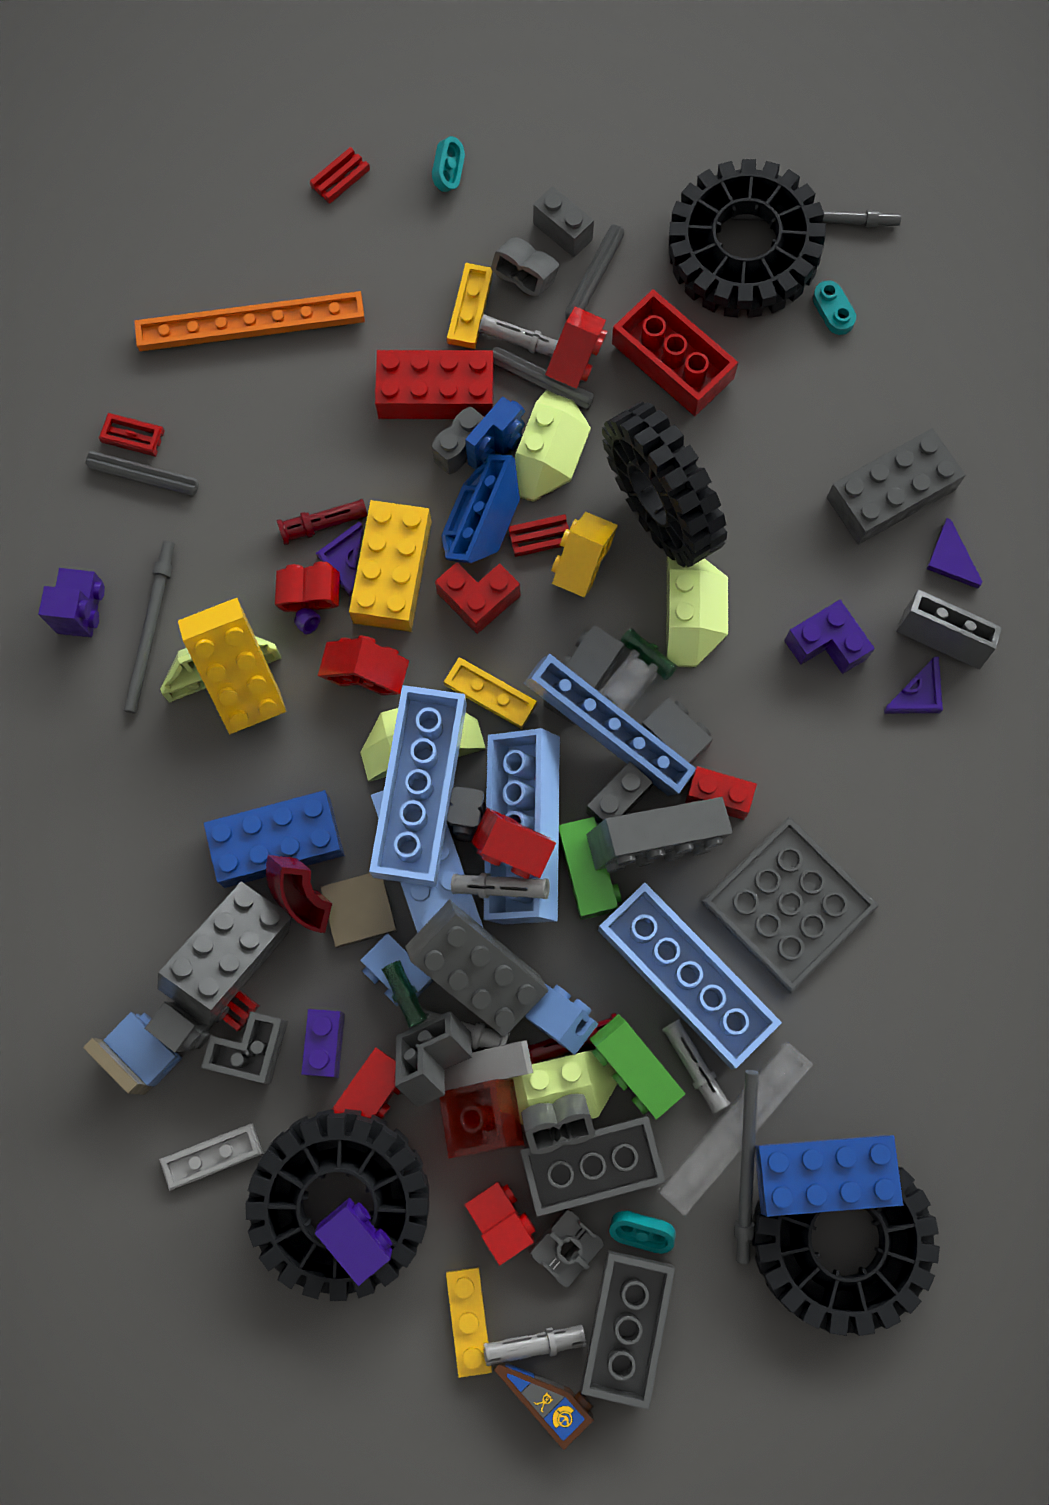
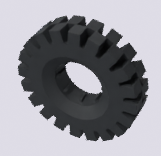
[669,159,826,318]
[602,401,727,568]
[245,1109,430,1301]
[752,1167,940,1336]

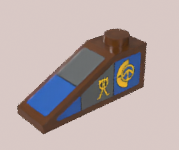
[494,1362,594,1450]

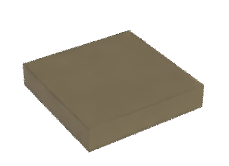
[320,873,397,948]
[83,1038,153,1095]

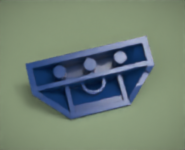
[441,454,520,563]

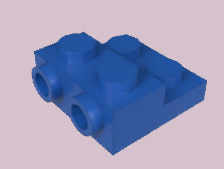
[465,396,525,470]

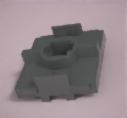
[529,1209,605,1288]

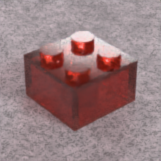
[439,1079,524,1159]

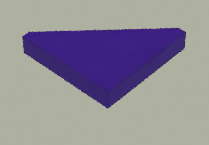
[926,518,983,589]
[316,521,363,597]
[884,657,943,714]

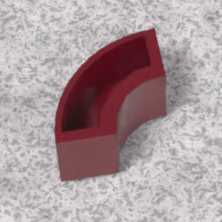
[266,855,332,933]

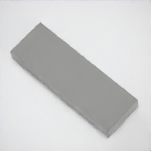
[445,1040,533,1093]
[159,1123,263,1191]

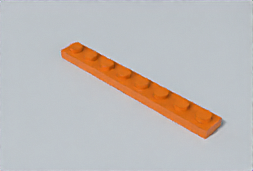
[134,291,365,351]

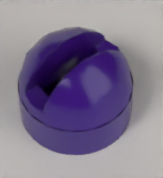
[294,608,321,634]

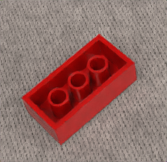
[612,289,738,416]
[375,350,494,419]

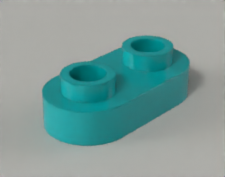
[432,136,465,192]
[813,280,856,335]
[609,1211,676,1254]

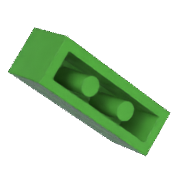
[559,817,622,920]
[589,1014,686,1120]

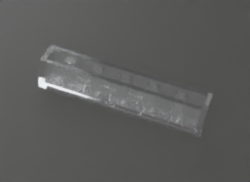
[657,1042,813,1216]

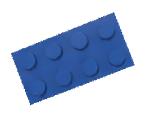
[204,790,345,888]
[755,1135,903,1217]

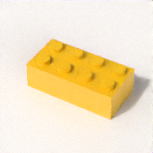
[349,500,432,632]
[178,598,287,735]

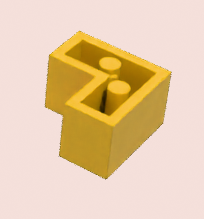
[551,512,618,598]

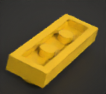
[447,263,493,349]
[444,657,537,729]
[446,1267,492,1378]

